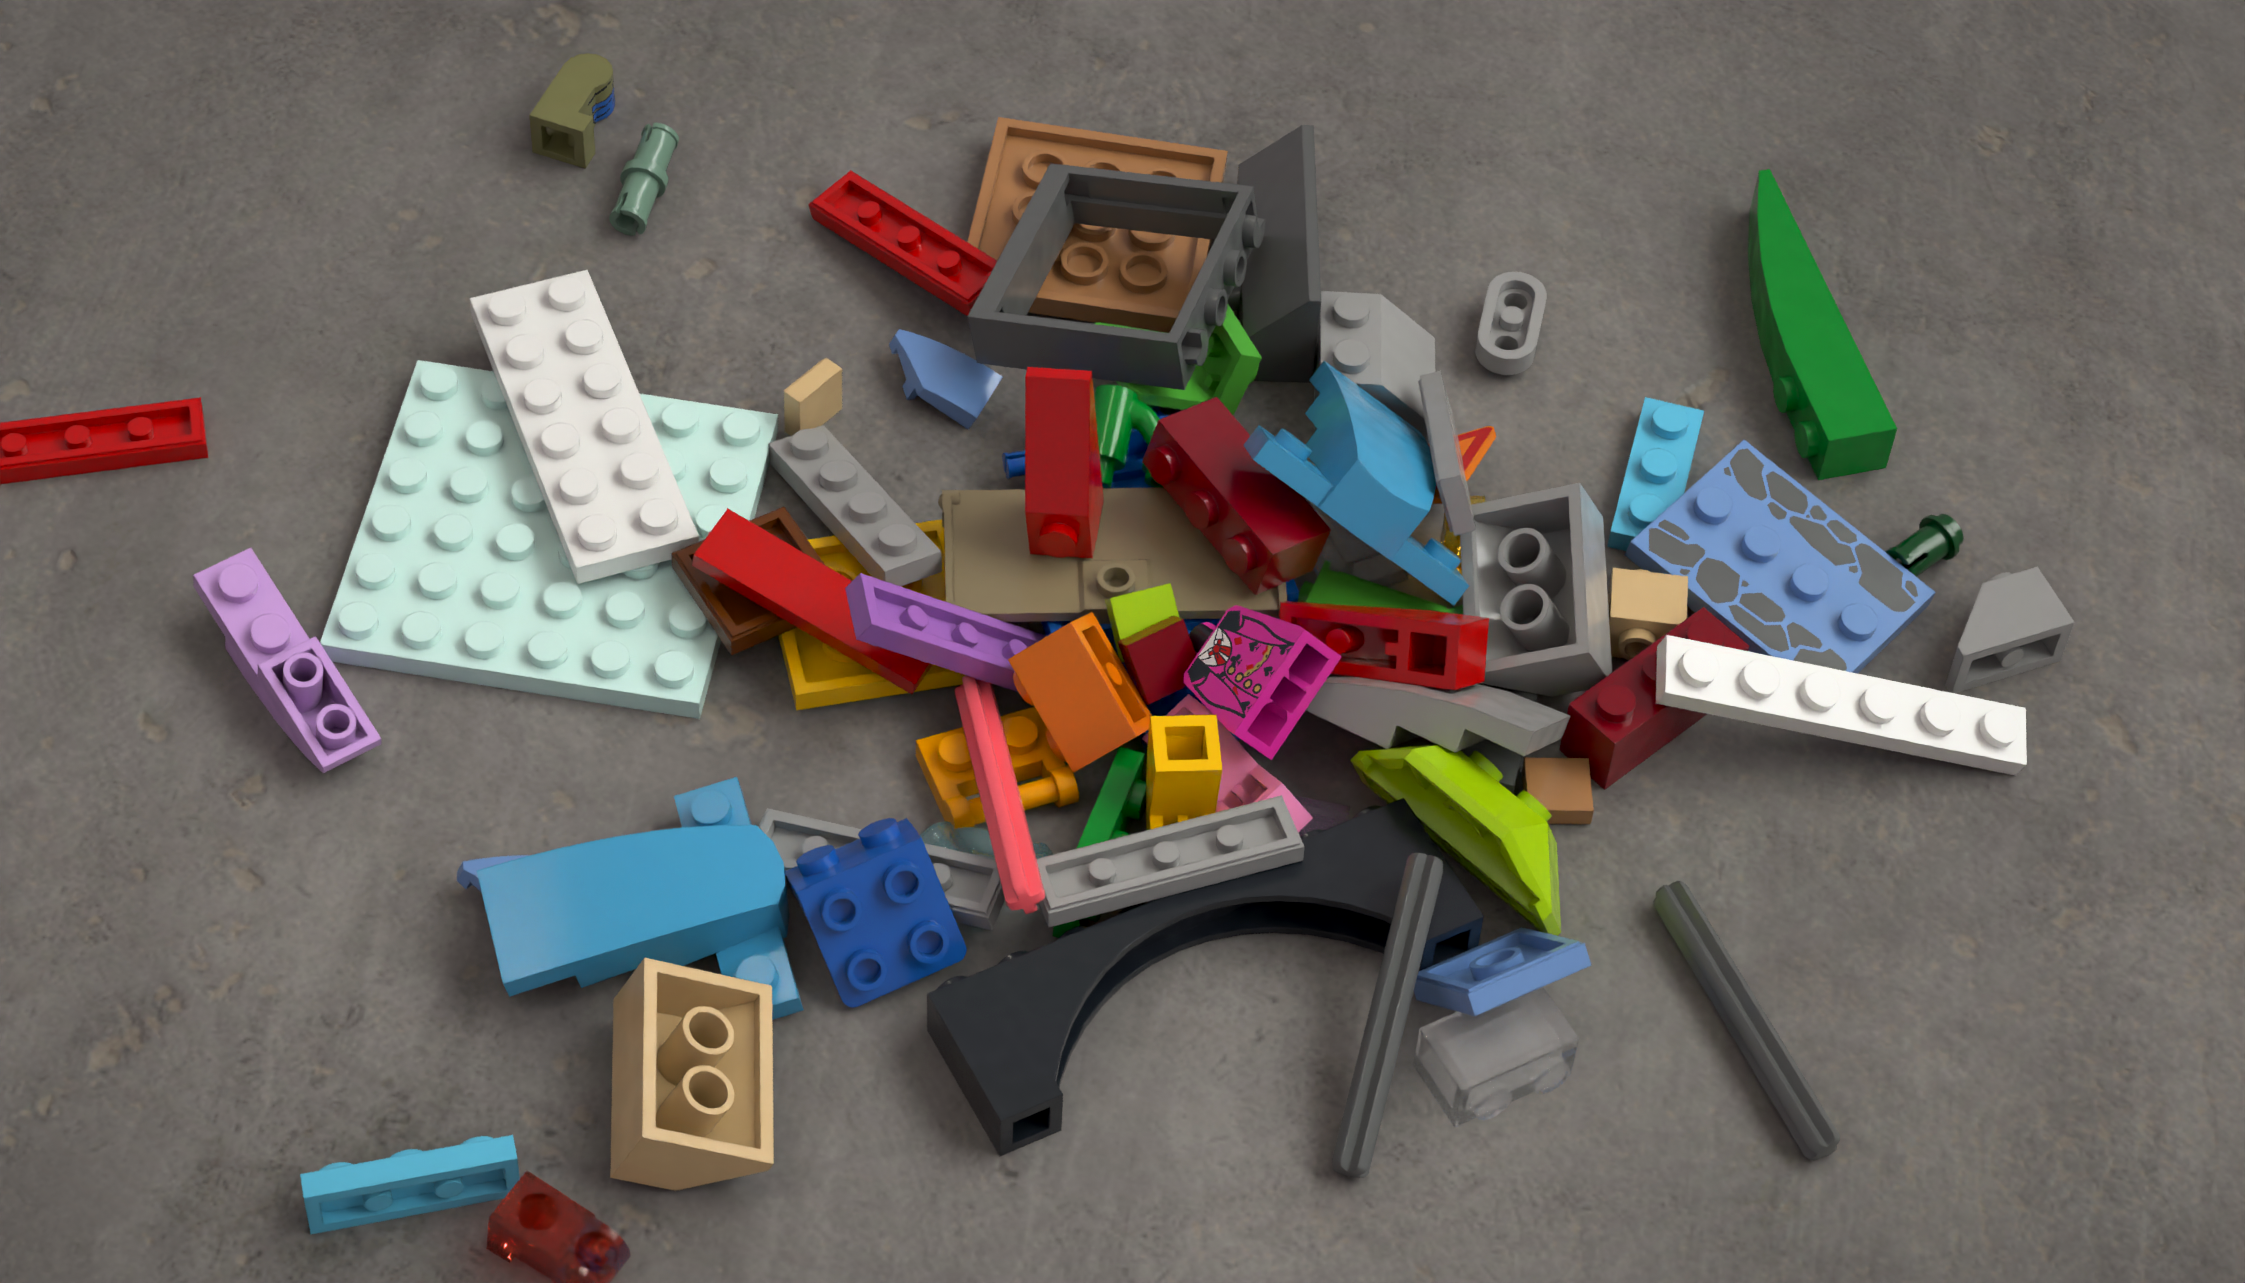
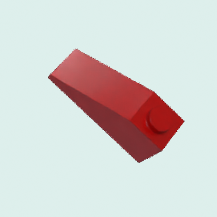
[1025,367,1104,559]
[1279,601,1489,690]

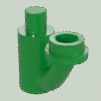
[1094,384,1163,488]

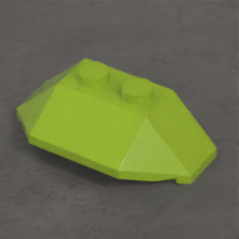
[1350,744,1561,936]

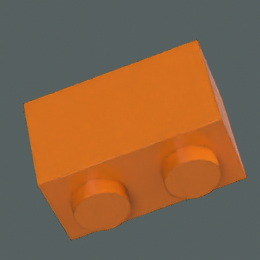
[1008,612,1152,773]

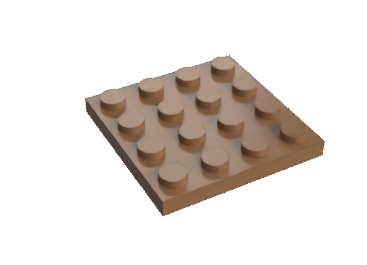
[967,117,1228,333]

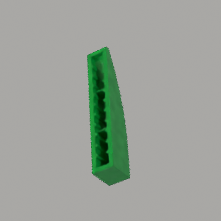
[1748,169,1897,480]

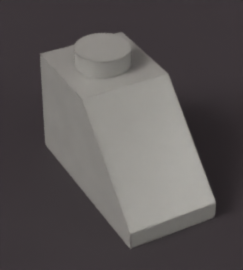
[1945,566,2075,693]

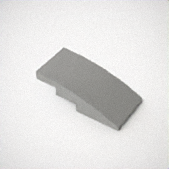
[1306,674,1571,756]

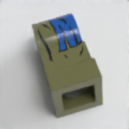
[529,53,615,169]

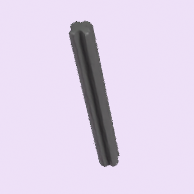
[1332,853,1443,1178]
[1653,881,1840,1161]

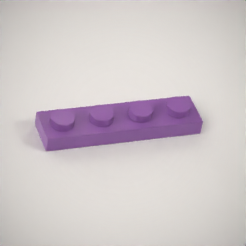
[845,573,1046,692]

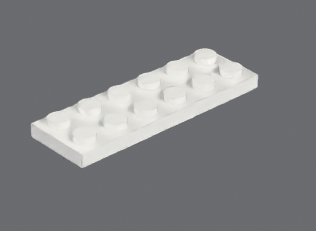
[470,270,699,584]

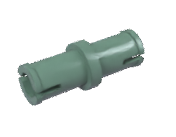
[609,123,679,236]

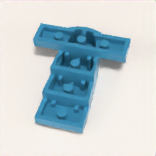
[1244,361,1469,606]
[476,777,804,1020]

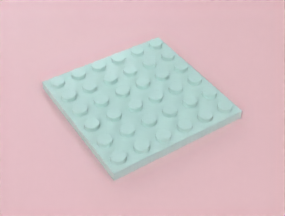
[320,360,778,719]

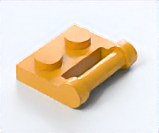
[916,707,1079,838]

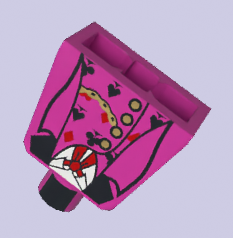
[1184,605,1341,760]

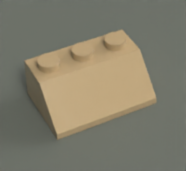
[610,957,774,1191]

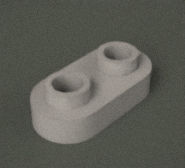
[1475,272,1547,375]

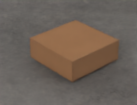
[1522,757,1594,824]

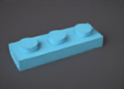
[1607,397,1704,551]
[300,1135,522,1234]

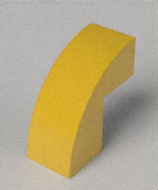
[1146,715,1222,900]

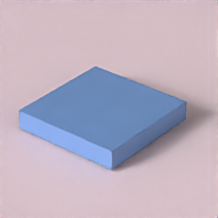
[1414,927,1591,1016]

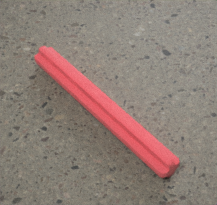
[954,675,1045,914]

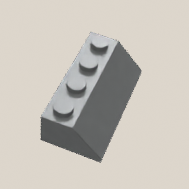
[1228,125,1321,383]

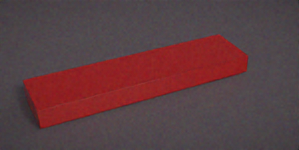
[808,170,997,316]
[0,397,209,484]
[692,508,933,694]

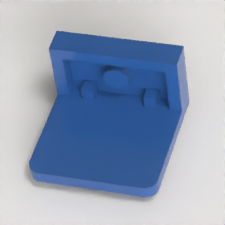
[785,818,967,1007]

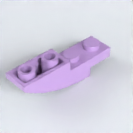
[193,548,381,773]

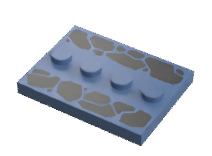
[1625,440,1936,674]

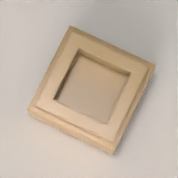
[784,358,842,436]

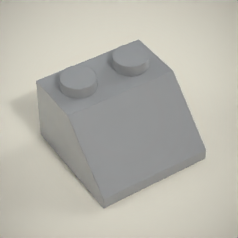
[1314,291,1435,436]

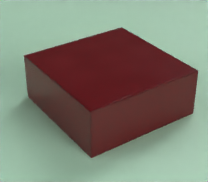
[1117,615,1196,705]

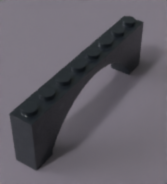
[927,798,1484,1157]

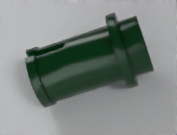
[1886,514,1964,577]

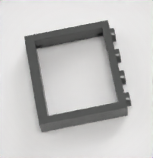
[968,163,1265,390]

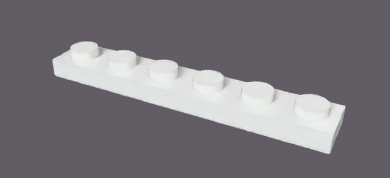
[1656,635,2027,776]

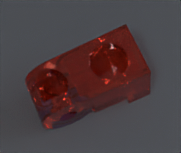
[486,1171,631,1283]

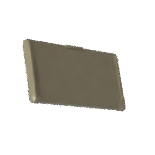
[938,487,1287,624]

